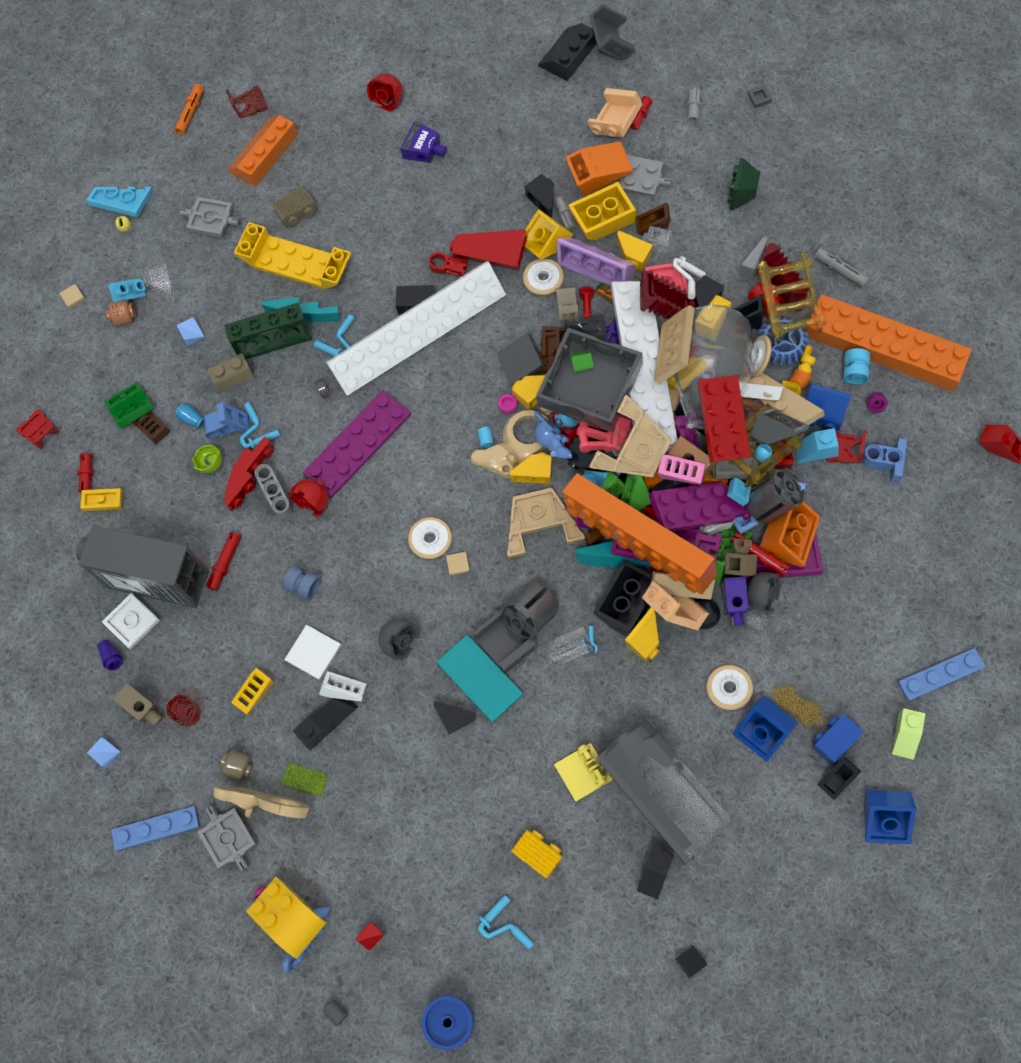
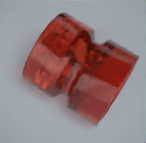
[166,695,201,727]

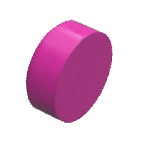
[498,394,517,414]

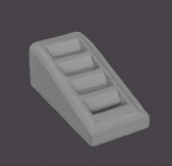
[739,237,768,278]

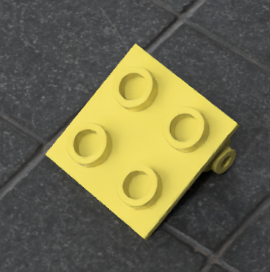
[554,743,613,802]

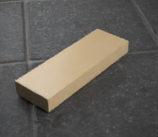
[651,571,715,600]

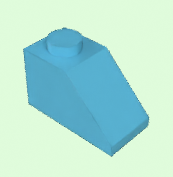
[794,428,839,464]

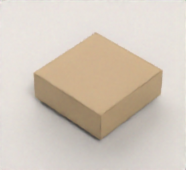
[59,284,86,309]
[446,552,470,576]

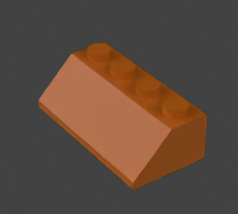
[227,115,298,187]

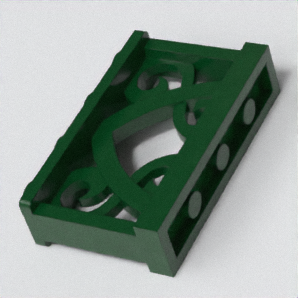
[224,303,312,359]

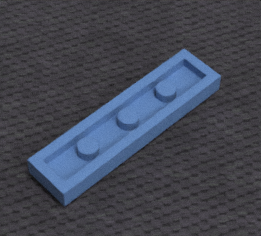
[898,648,985,702]
[111,806,200,851]

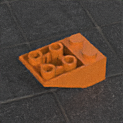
[565,141,634,197]

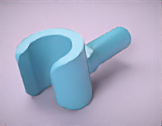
[585,626,598,656]

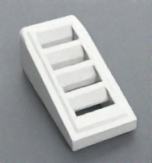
[319,671,367,702]

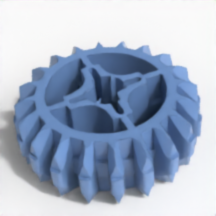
[756,315,810,368]

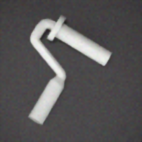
[673,256,706,299]

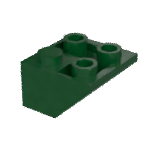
[727,158,760,210]

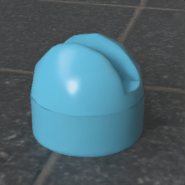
[754,444,772,462]

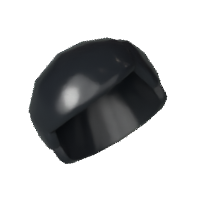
[695,598,721,630]

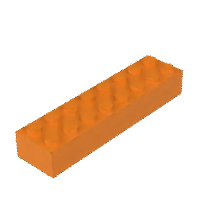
[805,294,972,392]
[562,473,717,595]

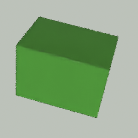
[571,350,594,373]

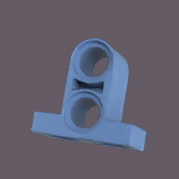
[204,402,250,439]
[862,438,907,483]

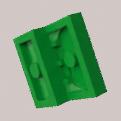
[104,382,154,429]

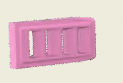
[658,455,706,485]

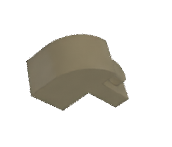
[555,286,578,320]

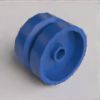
[422,996,475,1050]

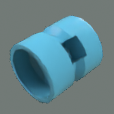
[843,348,871,384]

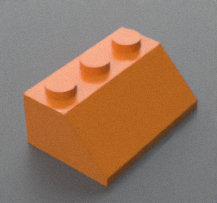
[760,502,820,567]

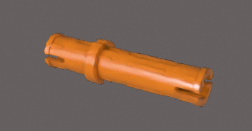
[174,84,204,135]

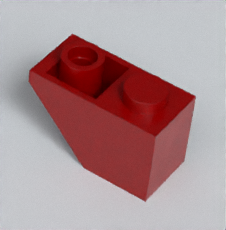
[979,424,1021,464]

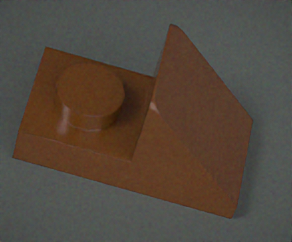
[636,202,670,236]

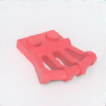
[576,417,631,454]

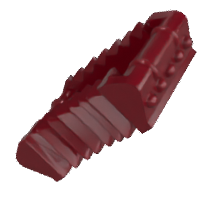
[759,243,808,312]
[640,271,697,328]

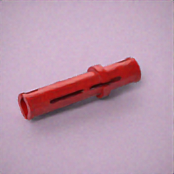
[206,532,242,591]
[729,532,790,577]

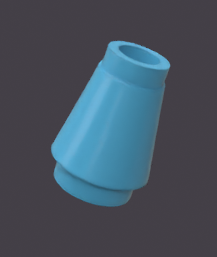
[175,403,204,429]

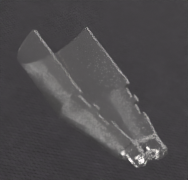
[672,305,753,430]

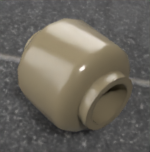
[219,749,252,781]

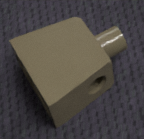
[112,683,163,727]

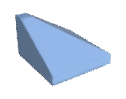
[733,516,758,534]

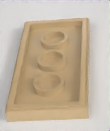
[654,305,694,384]

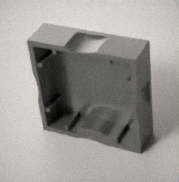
[536,328,643,432]

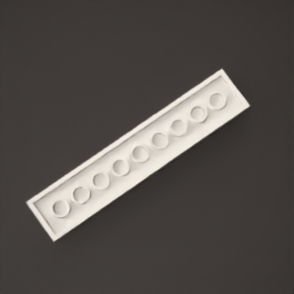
[326,261,506,396]
[610,281,677,454]

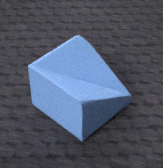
[177,317,205,346]
[87,737,121,768]

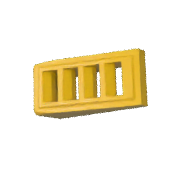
[231,668,274,715]

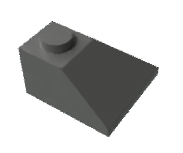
[749,408,809,445]

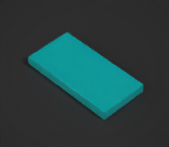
[436,635,523,723]

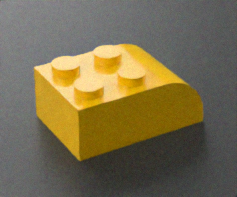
[568,182,636,241]
[246,877,326,959]

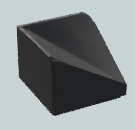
[675,946,707,979]

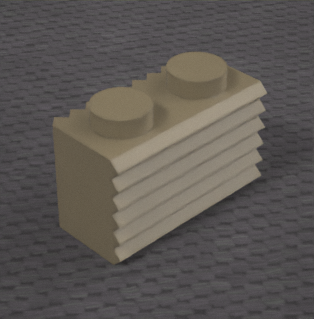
[272,186,317,228]
[207,353,254,393]

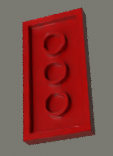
[697,375,751,463]

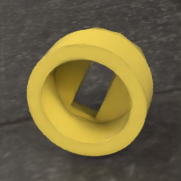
[115,216,131,231]

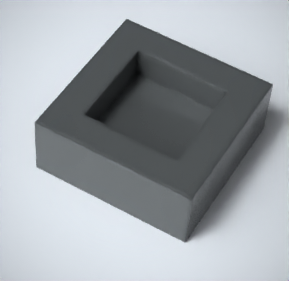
[748,85,772,108]

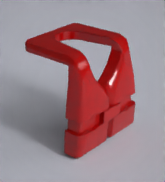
[16,409,59,449]
[826,430,866,463]

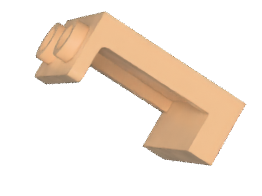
[587,88,643,138]
[642,581,709,631]

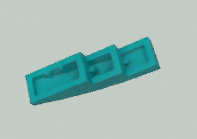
[262,297,341,322]
[575,541,651,568]

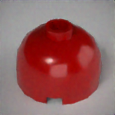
[367,73,403,112]
[288,479,329,517]

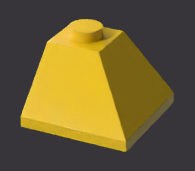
[525,209,573,259]
[625,607,660,662]

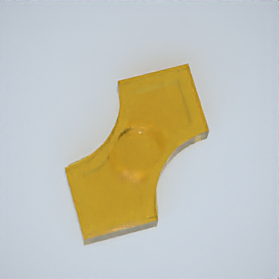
[772,685,825,728]

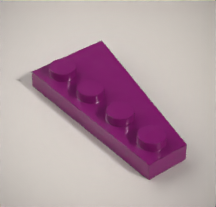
[738,535,823,580]

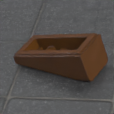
[132,412,170,445]

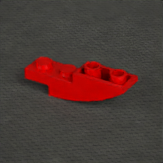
[225,437,274,512]

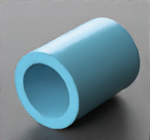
[477,427,494,449]

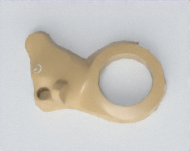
[470,410,549,479]
[213,786,311,818]

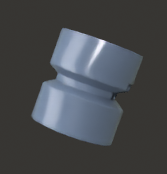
[283,565,321,600]

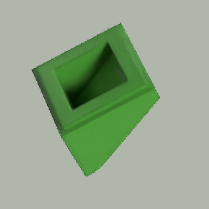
[602,471,625,498]

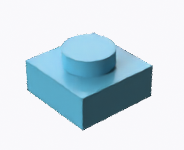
[727,477,752,506]

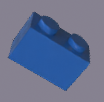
[813,714,864,766]

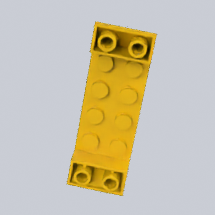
[234,222,351,289]

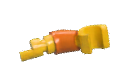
[782,345,816,395]

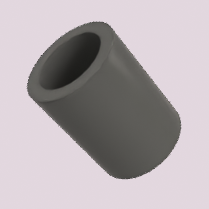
[323,1000,348,1027]

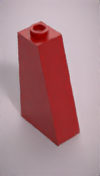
[450,229,528,271]

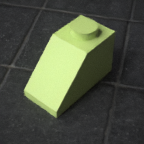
[891,708,925,760]

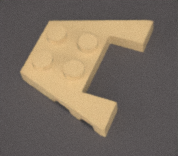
[589,395,672,477]
[507,488,585,559]

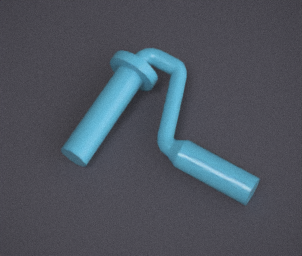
[314,314,355,357]
[240,402,280,450]
[478,895,535,950]

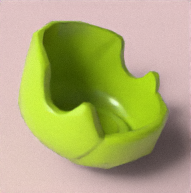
[192,445,222,474]

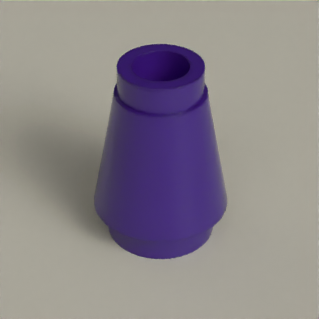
[97,640,123,671]

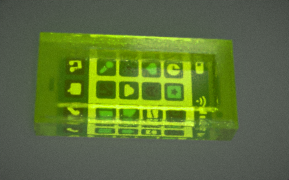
[281,763,328,796]

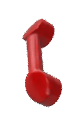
[579,286,594,317]

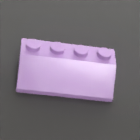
[557,237,636,286]

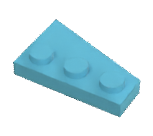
[86,186,153,218]

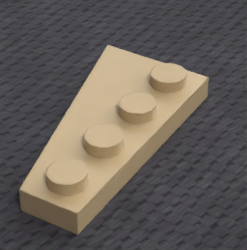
[745,373,825,425]

